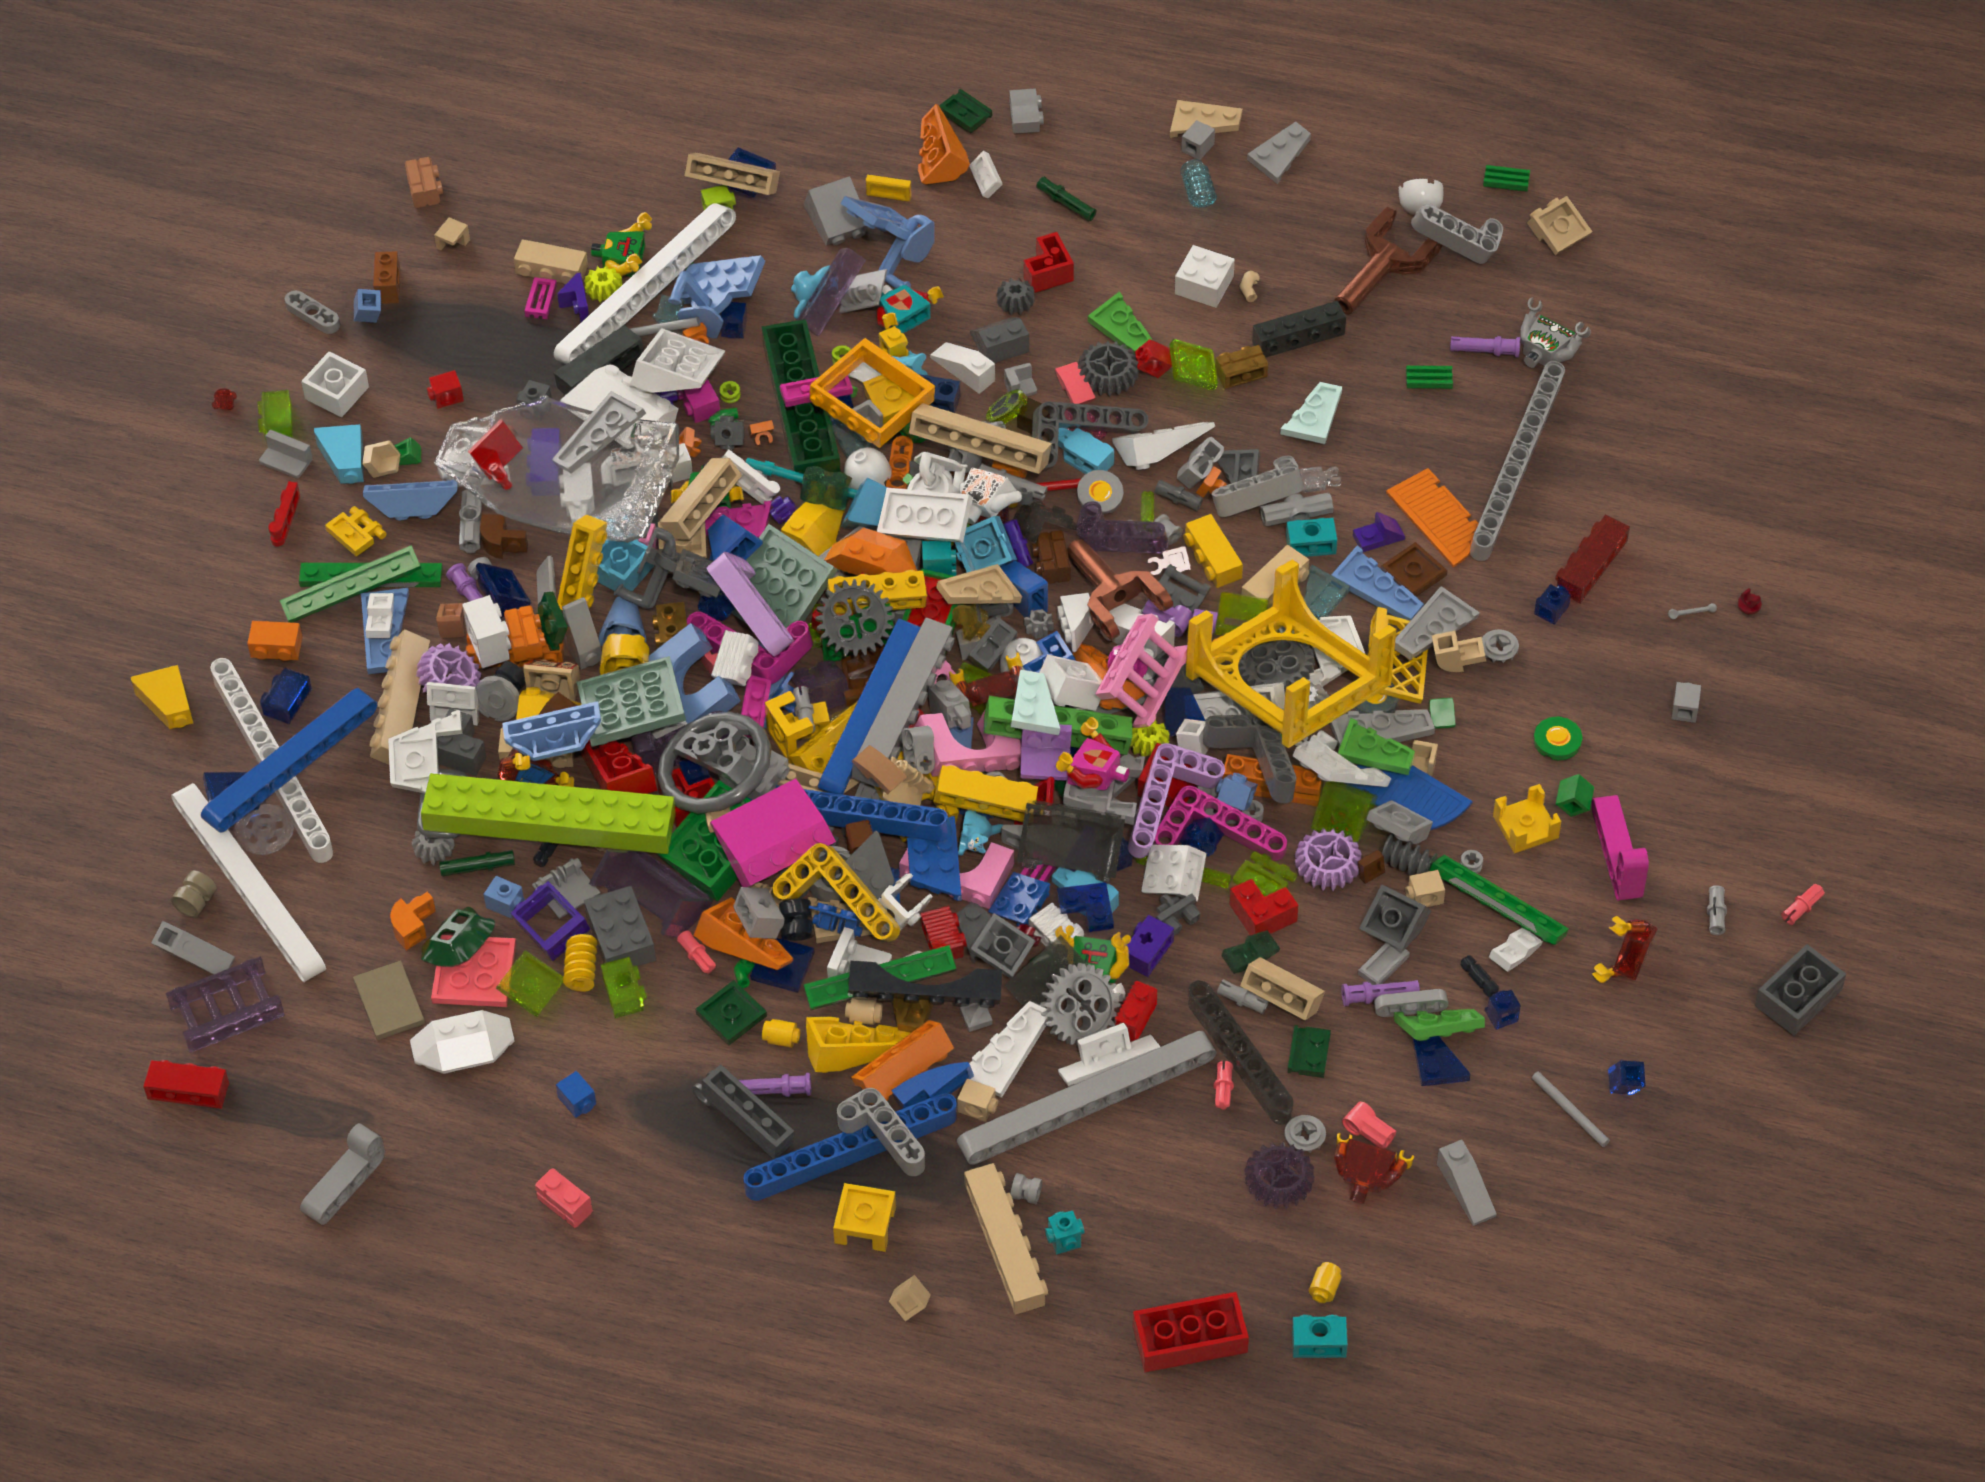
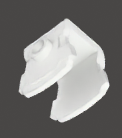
[871,873,933,931]

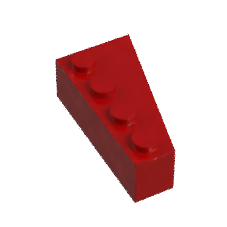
[580,739,657,794]

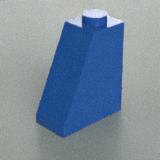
[707,514,763,560]
[1000,560,1048,618]

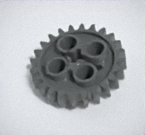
[815,579,894,658]
[1238,631,1315,692]

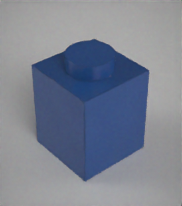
[556,1071,596,1118]

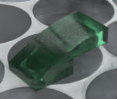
[1221,930,1280,974]

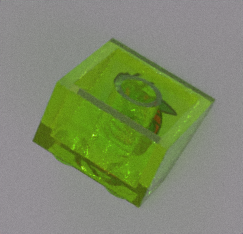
[1311,781,1378,844]

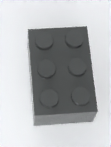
[584,886,656,975]
[1755,944,1846,1036]

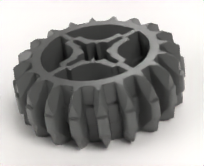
[1078,340,1139,397]

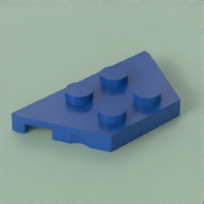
[907,816,962,901]

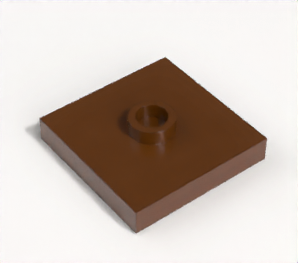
[1380,542,1448,597]

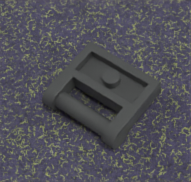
[1159,564,1211,613]

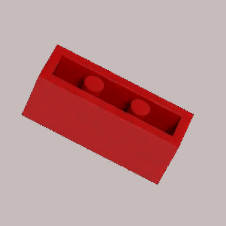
[143,1060,229,1109]

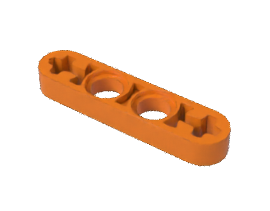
[886,436,913,489]

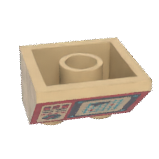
[523,660,580,701]

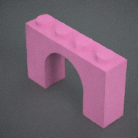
[914,710,1021,776]
[899,842,1014,909]

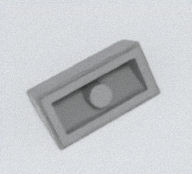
[536,556,556,603]

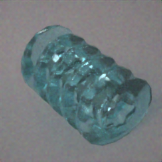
[1180,159,1217,208]

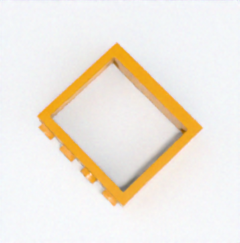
[810,338,935,448]

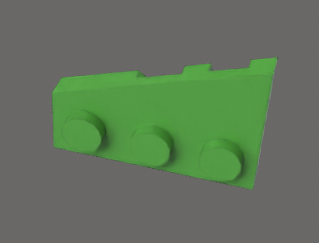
[1088,291,1152,354]
[1338,718,1415,775]
[1394,1009,1485,1041]

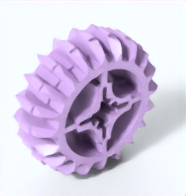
[416,643,481,692]
[1295,827,1362,891]

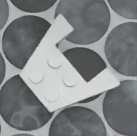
[1279,616,1365,687]
[388,710,463,793]
[1293,730,1391,787]

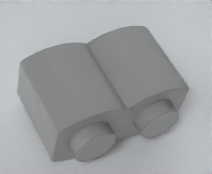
[1009,88,1044,134]
[1177,437,1224,489]

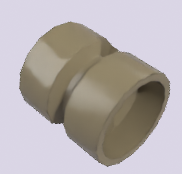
[171,870,217,918]

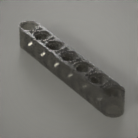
[1188,980,1293,1125]

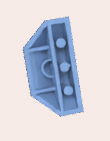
[363,480,458,520]
[502,701,601,761]

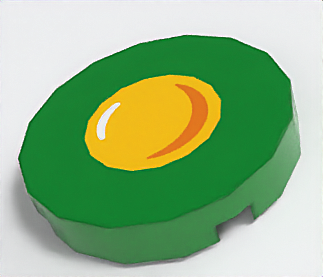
[1533,716,1583,761]

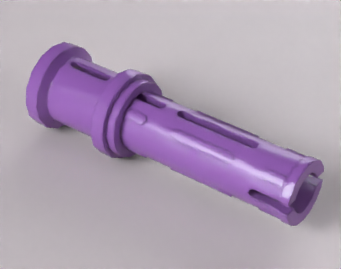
[1450,336,1520,358]
[446,563,483,602]
[1341,980,1420,1006]
[739,1073,811,1097]

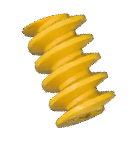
[563,934,598,992]

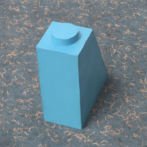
[314,424,364,484]

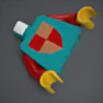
[876,285,944,333]

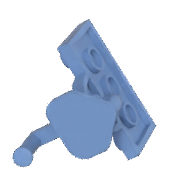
[841,196,935,289]
[668,255,765,339]

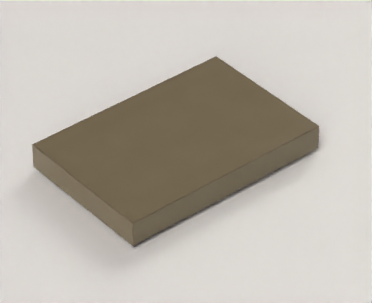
[353,960,425,1040]

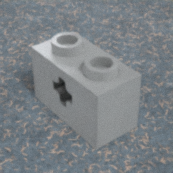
[733,887,784,939]

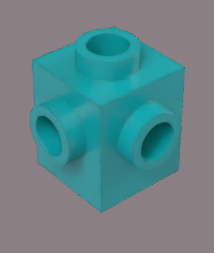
[1045,1210,1085,1255]

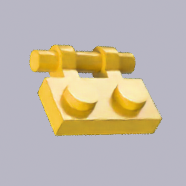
[325,506,387,557]

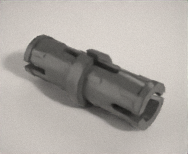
[1155,480,1203,511]

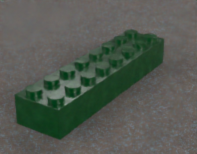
[761,319,841,483]

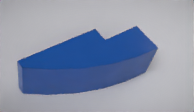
[891,1062,974,1109]

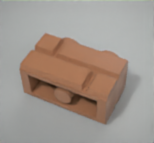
[405,157,443,208]

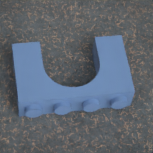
[649,623,741,724]

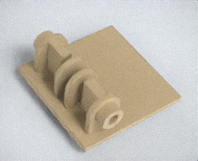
[882,757,934,806]

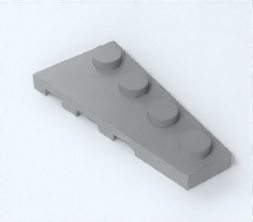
[552,391,647,474]
[1395,586,1480,660]
[1330,710,1435,748]

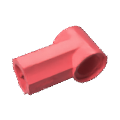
[1342,1101,1396,1150]

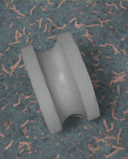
[1460,850,1483,874]

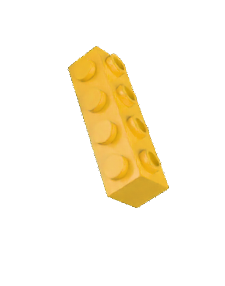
[557,515,607,610]
[827,570,927,615]
[789,701,858,774]
[934,765,1038,823]

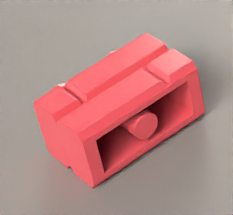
[535,1168,593,1228]

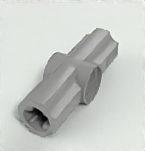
[459,487,483,553]
[1260,493,1334,526]

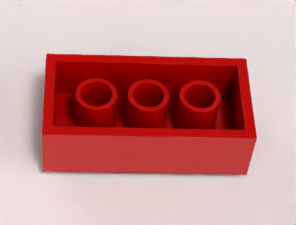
[1133,1292,1249,1373]

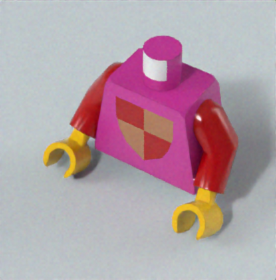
[1056,717,1130,790]

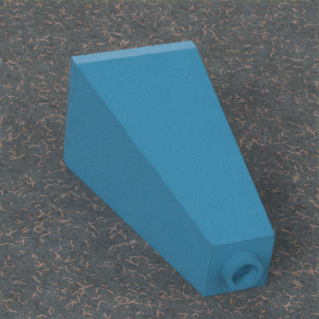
[841,478,888,531]

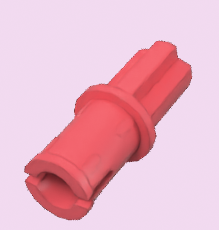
[1781,884,1825,925]
[677,930,716,974]
[1214,1061,1234,1110]

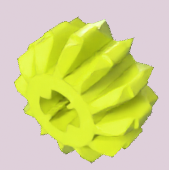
[584,265,622,304]
[1130,719,1170,757]

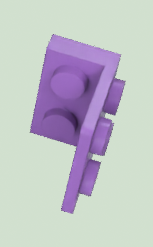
[1021,724,1072,780]

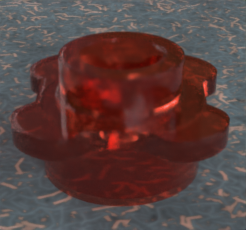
[212,388,237,410]

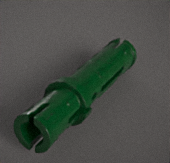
[1036,176,1097,222]
[439,849,515,877]

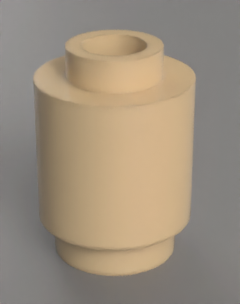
[845,998,883,1025]

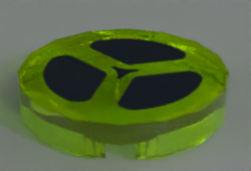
[986,389,1028,424]

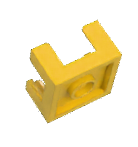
[863,375,915,425]
[765,691,813,764]
[1493,784,1561,854]
[833,1183,896,1252]

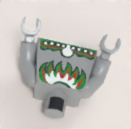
[1521,297,1591,368]

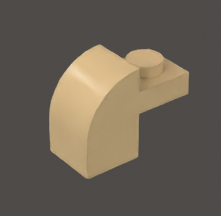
[1432,631,1486,672]

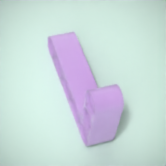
[707,552,794,657]
[1128,743,1225,858]

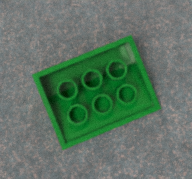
[657,780,751,902]

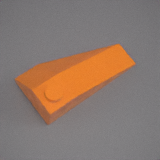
[1070,643,1146,710]

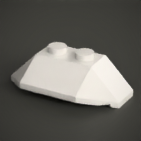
[410,1010,515,1074]

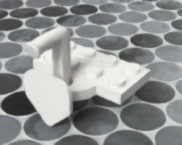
[877,452,973,543]

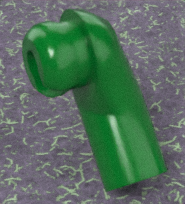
[708,407,739,429]
[734,958,755,988]

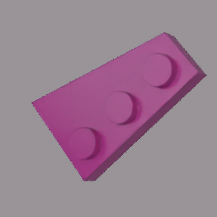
[705,501,772,538]

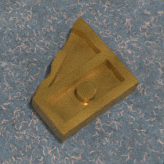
[892,998,933,1033]

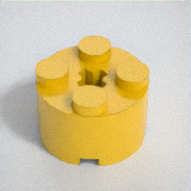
[600,633,650,675]

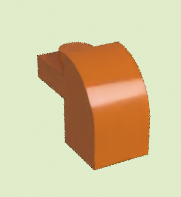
[390,891,436,951]

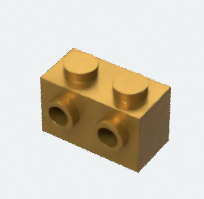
[652,602,687,648]

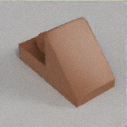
[436,603,464,638]

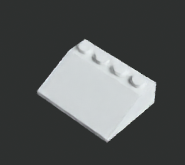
[630,328,725,393]
[560,364,678,449]

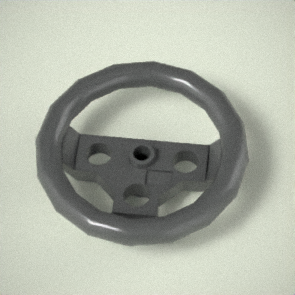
[657,712,772,814]

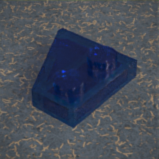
[1165,687,1206,736]
[1413,1036,1470,1086]

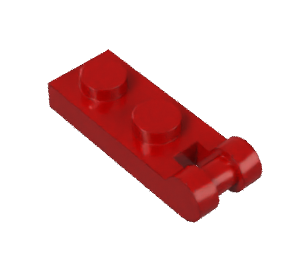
[268,481,300,547]

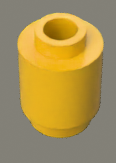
[762,1019,801,1048]
[1309,1262,1342,1303]

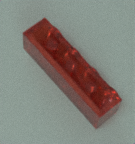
[1555,514,1630,604]

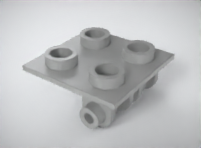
[835,269,887,314]
[532,858,601,919]

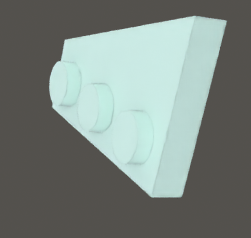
[1280,382,1342,444]
[1011,670,1060,735]

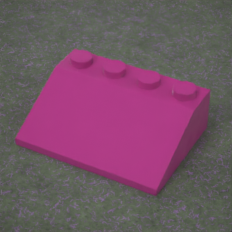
[710,778,836,887]

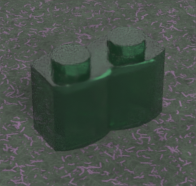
[800,466,852,510]

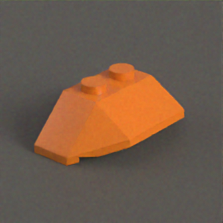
[824,528,917,575]

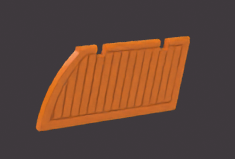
[1386,468,1479,567]

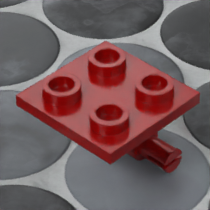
[467,419,523,490]

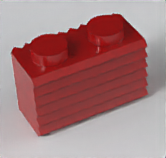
[920,905,967,959]
[1115,981,1158,1042]

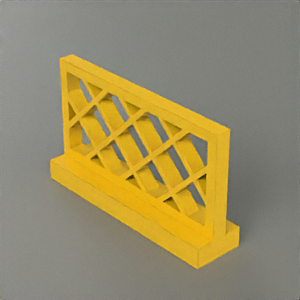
[1367,607,1428,704]

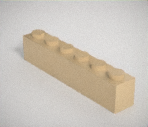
[909,403,1052,474]
[370,629,430,765]
[964,1163,1048,1315]

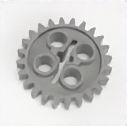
[1040,963,1121,1045]

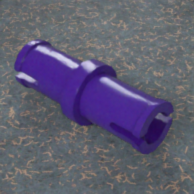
[1003,519,1034,567]

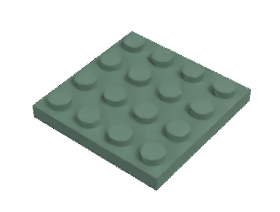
[716,524,838,628]
[577,656,686,747]

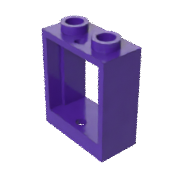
[511,881,590,961]

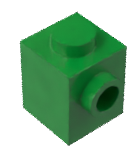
[1556,774,1595,817]

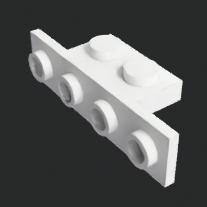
[1058,1023,1160,1086]

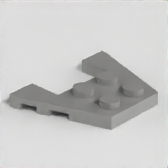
[1063,756,1145,825]

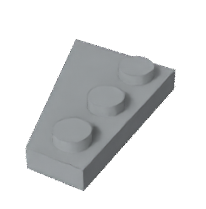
[1247,122,1311,184]

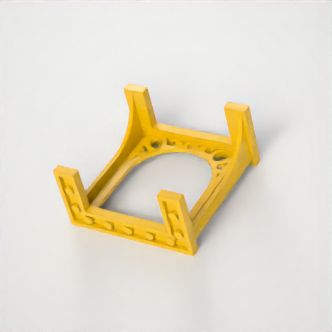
[1186,559,1396,748]

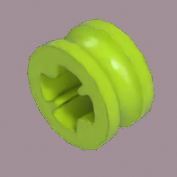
[832,345,851,364]
[720,381,741,403]

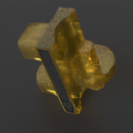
[952,604,991,641]

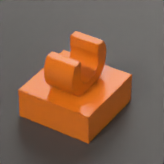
[682,322,709,345]
[748,420,774,447]
[675,427,702,457]
[1196,466,1227,498]

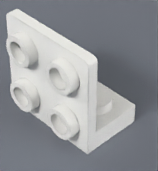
[1141,845,1206,901]
[827,927,892,978]

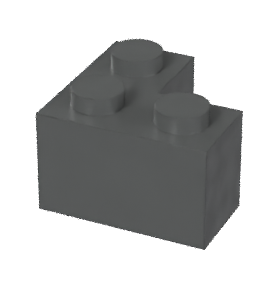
[437,708,486,776]

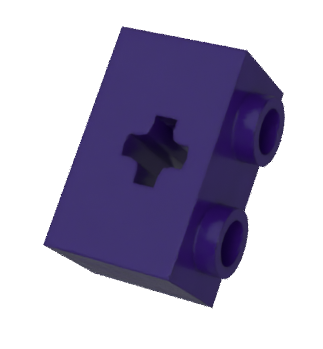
[1127,915,1174,977]

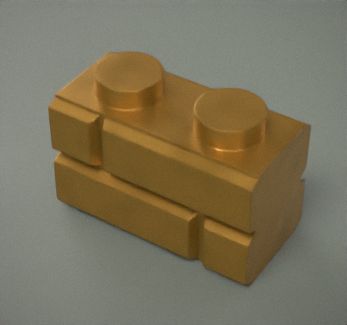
[1215,345,1268,389]

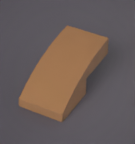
[852,745,907,795]

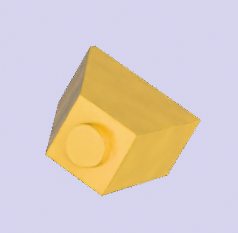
[131,665,193,729]

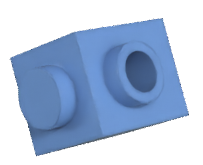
[354,289,381,323]
[1216,773,1258,811]
[484,876,525,919]

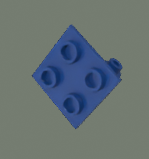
[988,872,1051,927]
[809,902,863,938]

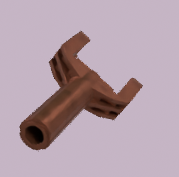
[1334,206,1443,314]
[1067,539,1174,640]

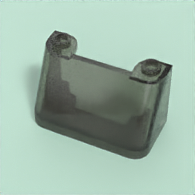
[1017,800,1126,882]

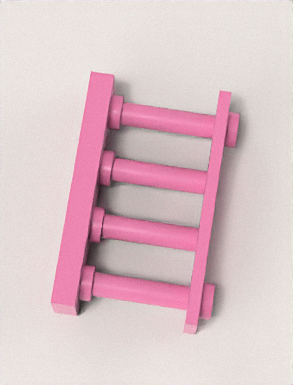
[1095,613,1187,728]

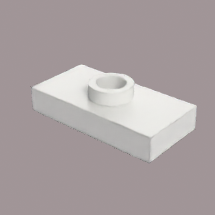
[969,151,1003,198]

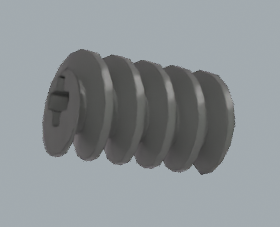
[1382,833,1438,876]

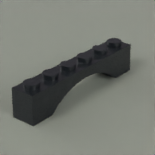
[848,960,1002,1008]

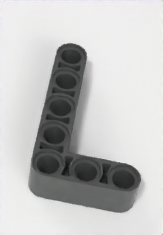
[1032,401,1148,472]
[1203,715,1296,803]

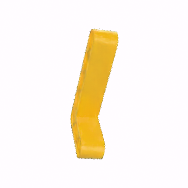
[772,843,900,942]

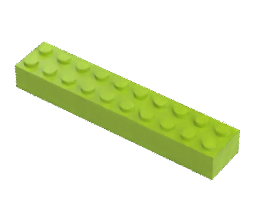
[421,773,676,854]

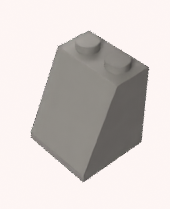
[804,176,869,246]

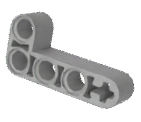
[1411,204,1503,264]
[1212,456,1304,517]
[837,1088,925,1176]
[300,1123,385,1225]

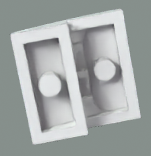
[427,682,479,725]

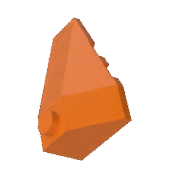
[918,104,970,185]
[693,897,793,970]

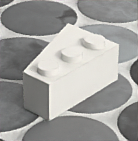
[1100,603,1175,658]

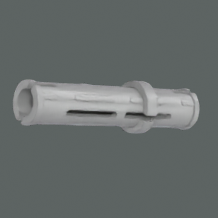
[979,463,1048,501]

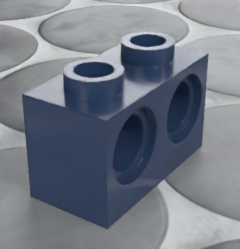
[919,374,960,413]

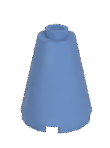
[599,597,646,646]

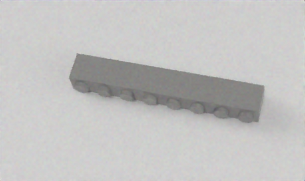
[852,618,955,787]

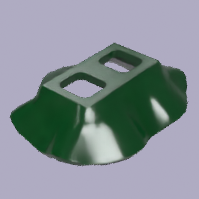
[421,907,495,967]

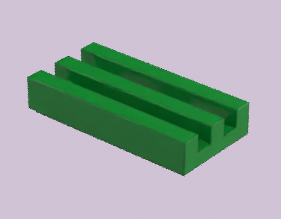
[1483,165,1530,192]
[1406,365,1453,389]

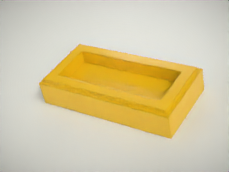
[866,174,911,202]

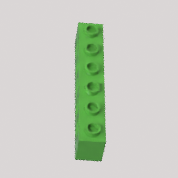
[984,696,1132,755]

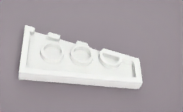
[969,1001,1049,1098]

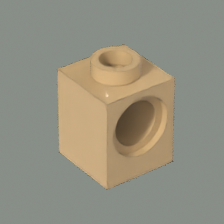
[1405,870,1445,907]
[957,1079,998,1122]

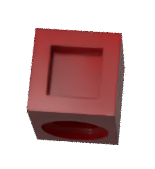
[1135,339,1173,378]
[427,370,464,409]

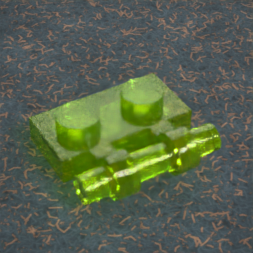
[1233,851,1297,897]

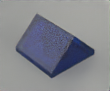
[476,562,531,618]

